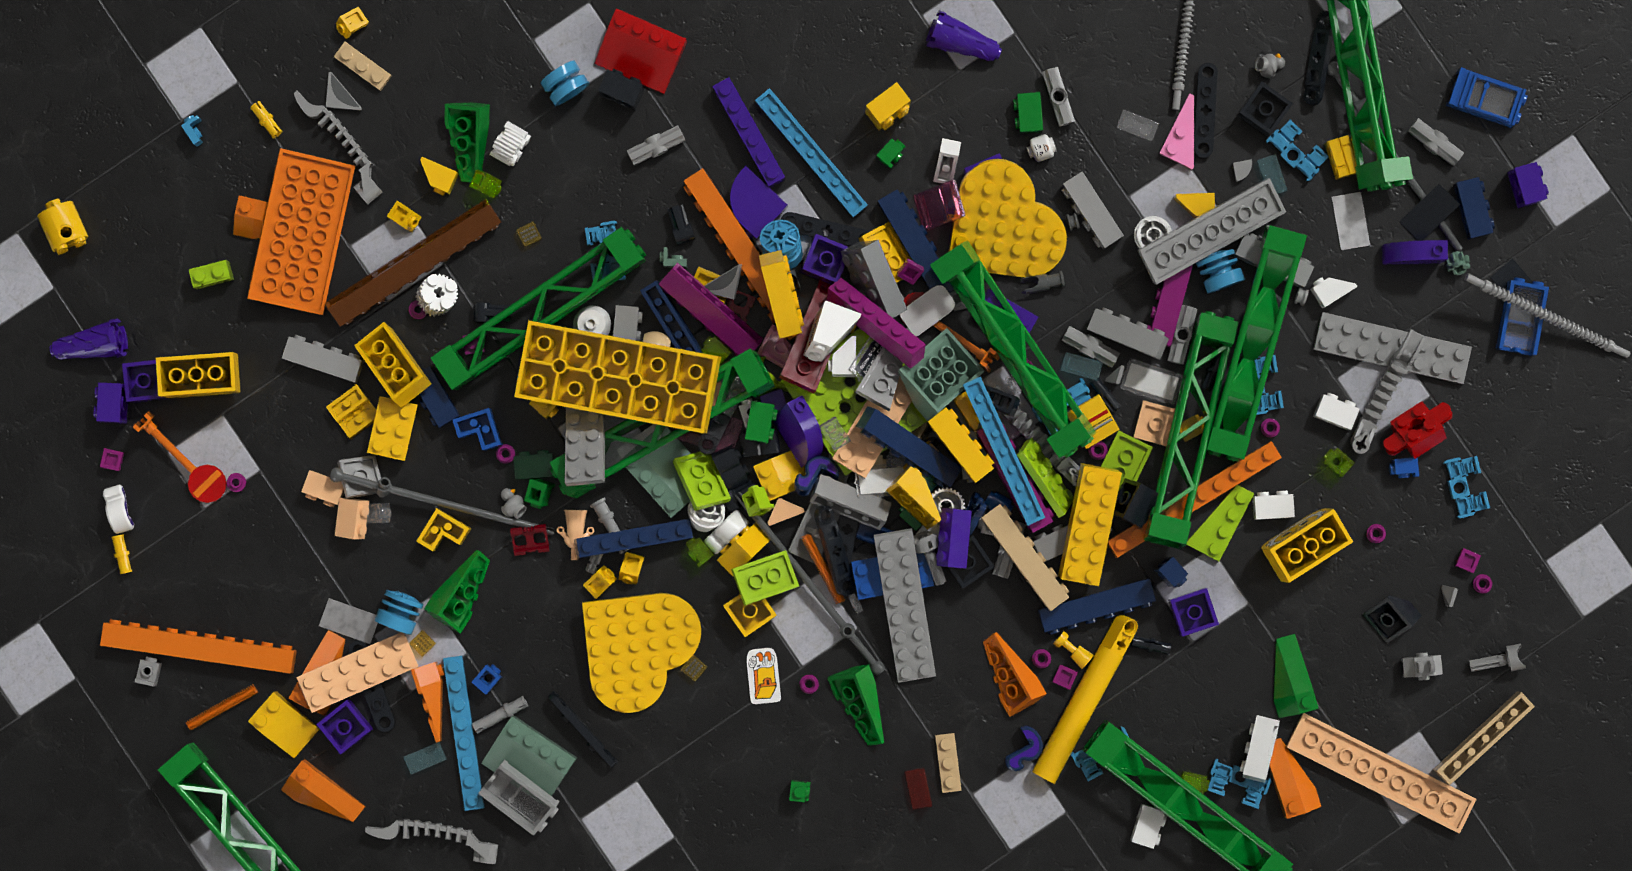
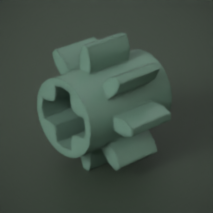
[1446,251,1470,275]

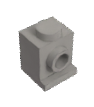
[135,656,162,686]

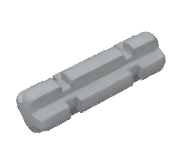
[585,554,603,574]

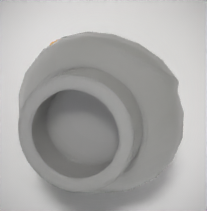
[1255,54,1285,78]
[501,488,527,519]

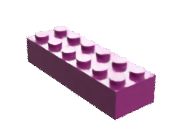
[976,423,1054,533]

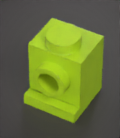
[742,485,774,517]

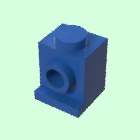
[1389,457,1419,478]
[472,664,502,694]

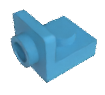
[181,115,203,147]

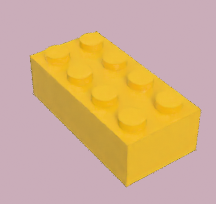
[759,250,804,338]
[354,322,432,408]
[928,408,994,483]

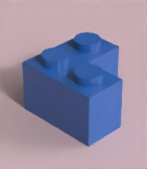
[453,408,503,451]

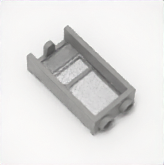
[478,759,560,836]

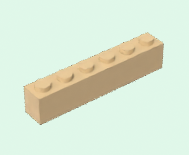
[981,504,1069,611]
[1433,692,1535,785]

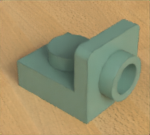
[660,247,687,268]

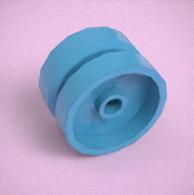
[540,60,590,106]

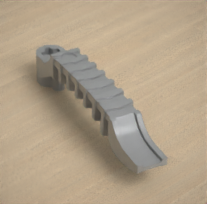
[294,91,383,204]
[1350,329,1426,454]
[988,385,1080,487]
[365,819,498,864]

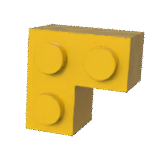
[417,508,471,551]
[717,523,770,576]

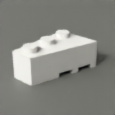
[1240,715,1280,783]

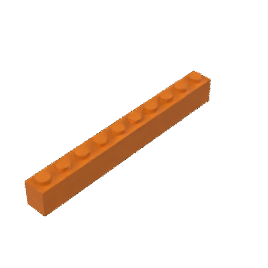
[683,168,797,342]
[1107,441,1282,558]
[100,619,297,674]

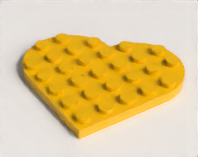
[949,159,1067,277]
[582,593,701,713]

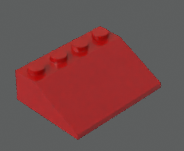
[594,8,687,94]

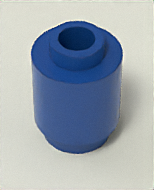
[984,491,1014,512]

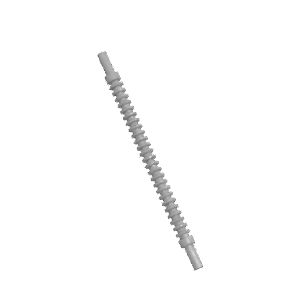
[1172,0,1196,110]
[1464,273,1630,358]

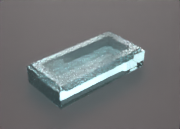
[1257,154,1288,194]
[1061,352,1103,381]
[404,742,447,774]

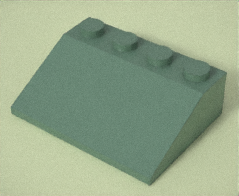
[898,328,985,421]
[620,426,691,518]
[481,716,577,806]

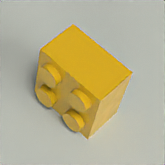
[723,594,777,637]

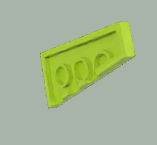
[1186,485,1254,562]

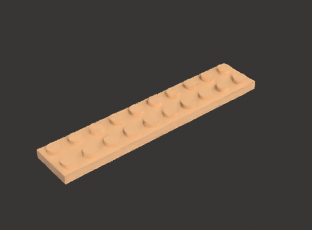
[1286,713,1476,834]

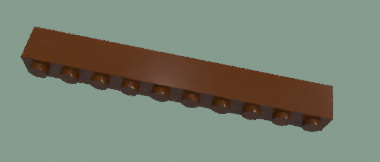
[326,199,501,327]

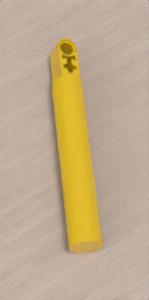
[1032,614,1138,784]

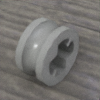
[1294,287,1309,306]

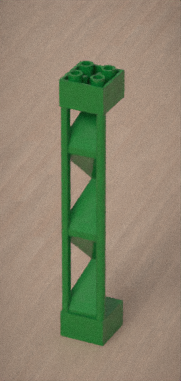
[1326,0,1413,192]
[1207,225,1307,462]
[431,227,646,391]
[930,240,1096,458]
[1144,311,1239,550]
[550,349,775,499]
[1082,720,1293,871]
[158,742,300,871]

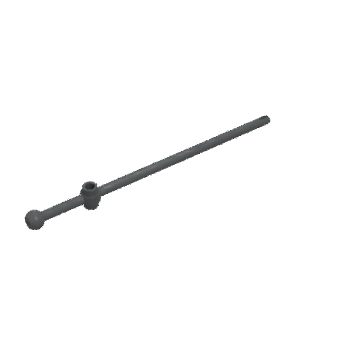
[1327,61,1462,252]
[330,467,555,535]
[735,492,885,676]

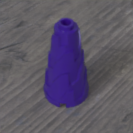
[925,10,1002,61]
[50,318,128,360]

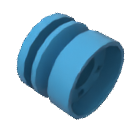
[760,220,803,270]
[1196,249,1245,294]
[374,590,424,635]

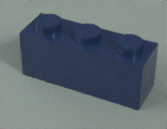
[1453,177,1495,240]
[419,366,461,428]
[1153,557,1188,587]

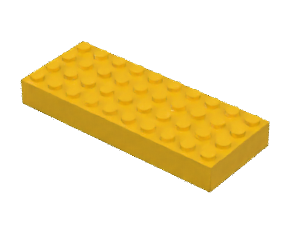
[514,320,721,433]

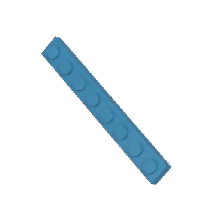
[755,88,868,218]
[963,377,1045,526]
[443,655,485,811]

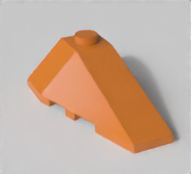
[233,196,268,239]
[289,630,346,716]
[983,632,1047,717]
[411,662,444,743]
[1269,738,1321,819]
[281,759,366,822]

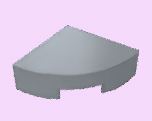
[1232,159,1252,182]

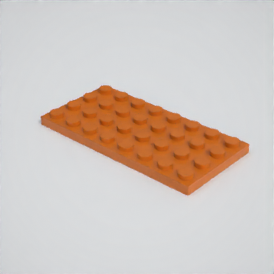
[247,148,355,315]

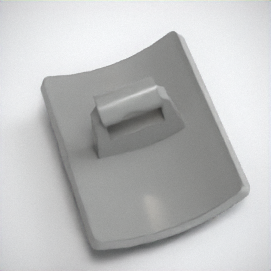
[788,502,840,564]

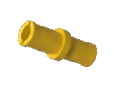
[250,101,283,139]
[111,534,132,574]

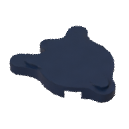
[965,492,987,536]

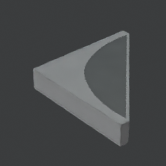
[326,72,362,111]
[705,264,742,300]

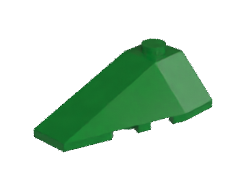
[445,102,490,183]
[424,550,490,634]
[1273,634,1319,718]
[827,665,884,745]

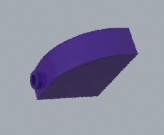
[730,166,788,240]
[1382,240,1448,264]
[773,396,823,468]

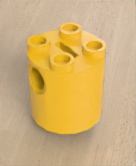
[37,199,89,255]

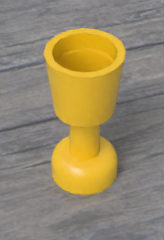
[1053,631,1094,669]

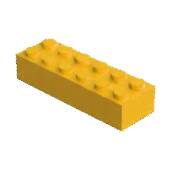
[1058,463,1122,586]

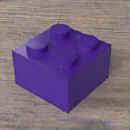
[1507,162,1549,209]
[799,234,848,285]
[122,360,169,403]
[94,382,128,424]
[1168,588,1219,637]
[316,699,373,754]

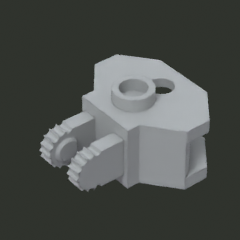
[1401,652,1443,680]

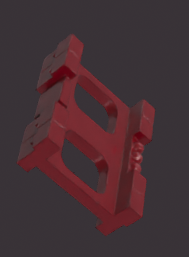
[725,290,756,323]
[510,524,550,556]

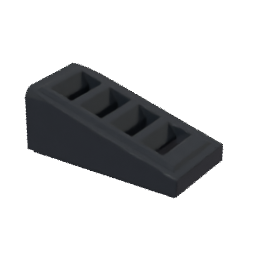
[984,384,1020,417]

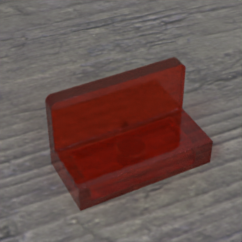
[905,767,932,809]

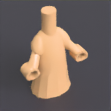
[557,510,595,560]

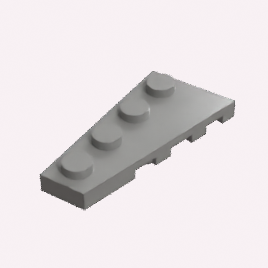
[855,347,903,411]

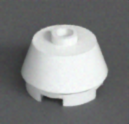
[1134,216,1172,248]
[573,305,611,335]
[688,501,725,532]

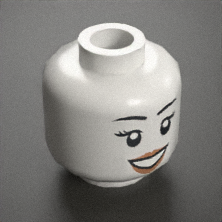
[1027,134,1056,162]

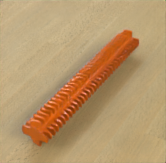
[801,534,845,604]
[186,684,258,730]

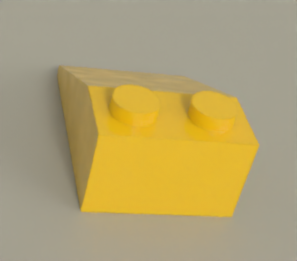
[753,451,820,501]
[886,466,941,530]
[248,691,320,758]

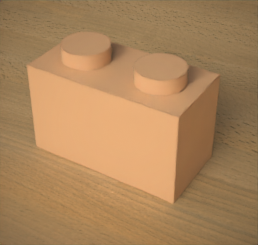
[301,470,344,507]
[335,498,369,539]

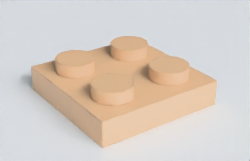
[1133,400,1175,446]

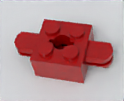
[1384,401,1453,459]

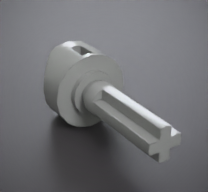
[914,530,946,586]
[1469,643,1526,672]

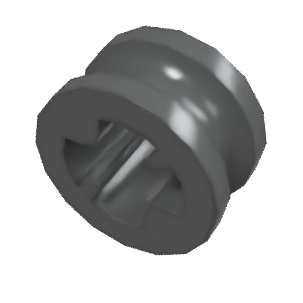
[1066,212,1079,231]

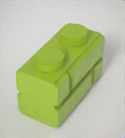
[189,260,234,289]

